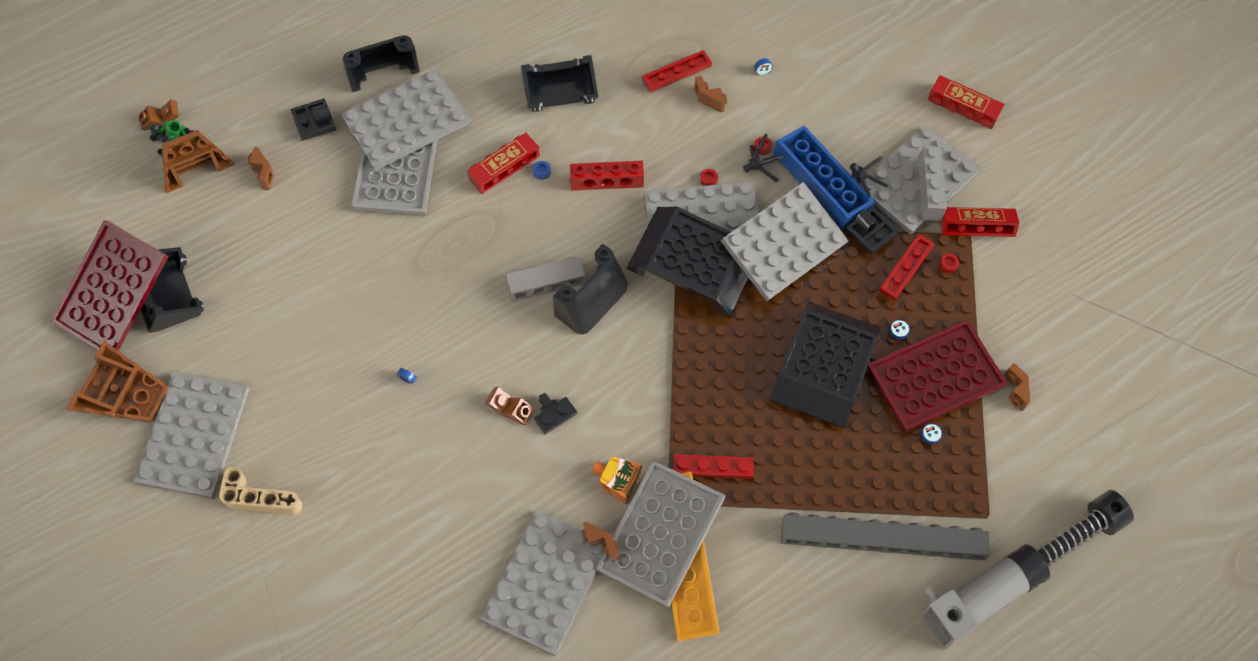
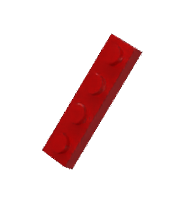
[642,50,712,93]
[879,234,935,301]
[673,454,754,479]

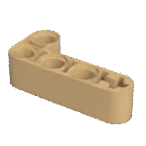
[219,467,302,515]

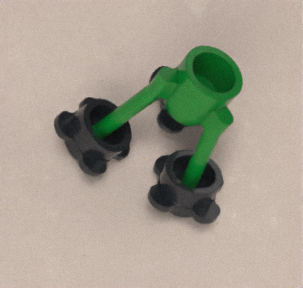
[149,120,194,157]

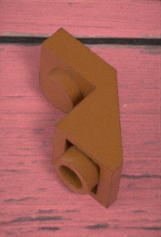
[694,76,727,112]
[138,99,179,131]
[248,147,274,190]
[1004,363,1030,411]
[485,387,534,425]
[582,522,621,561]

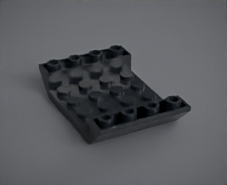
[626,206,748,317]
[770,301,881,428]

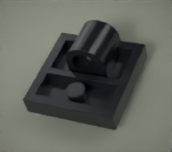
[290,98,336,141]
[845,207,899,256]

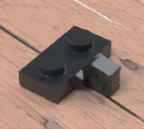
[534,393,577,435]

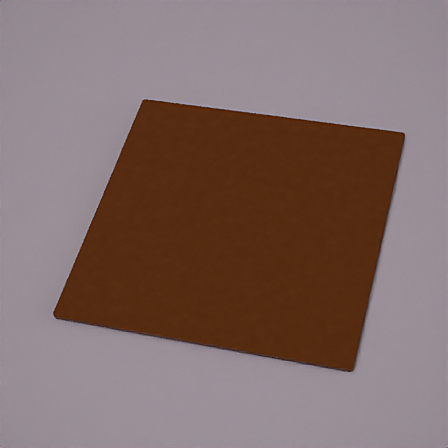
[669,228,990,519]

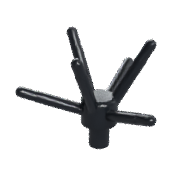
[742,134,784,182]
[849,156,888,197]

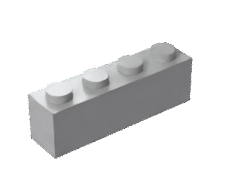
[918,146,947,221]
[506,256,585,302]

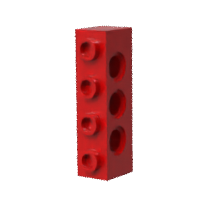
[570,161,644,191]

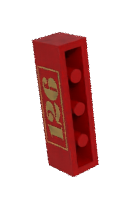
[928,75,1005,129]
[467,132,540,194]
[939,207,1020,237]

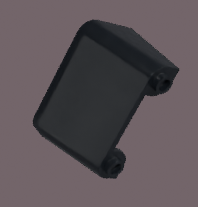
[343,35,420,93]
[520,55,599,112]
[553,243,628,335]
[141,247,204,333]

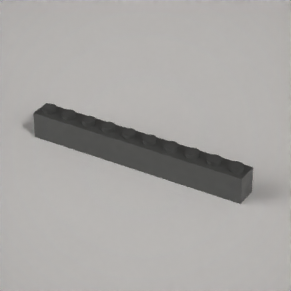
[781,512,989,561]

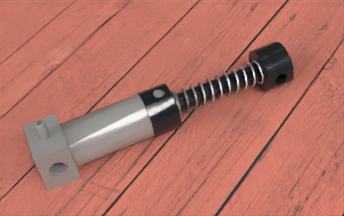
[921,490,1134,649]

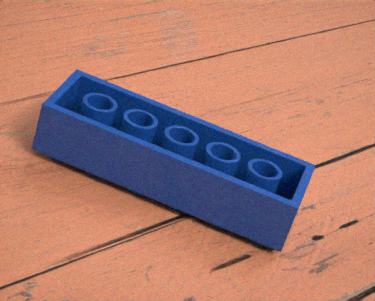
[773,125,875,230]

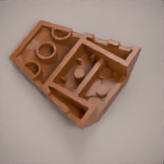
[162,130,235,194]
[66,340,169,422]

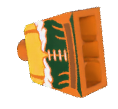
[592,457,643,504]

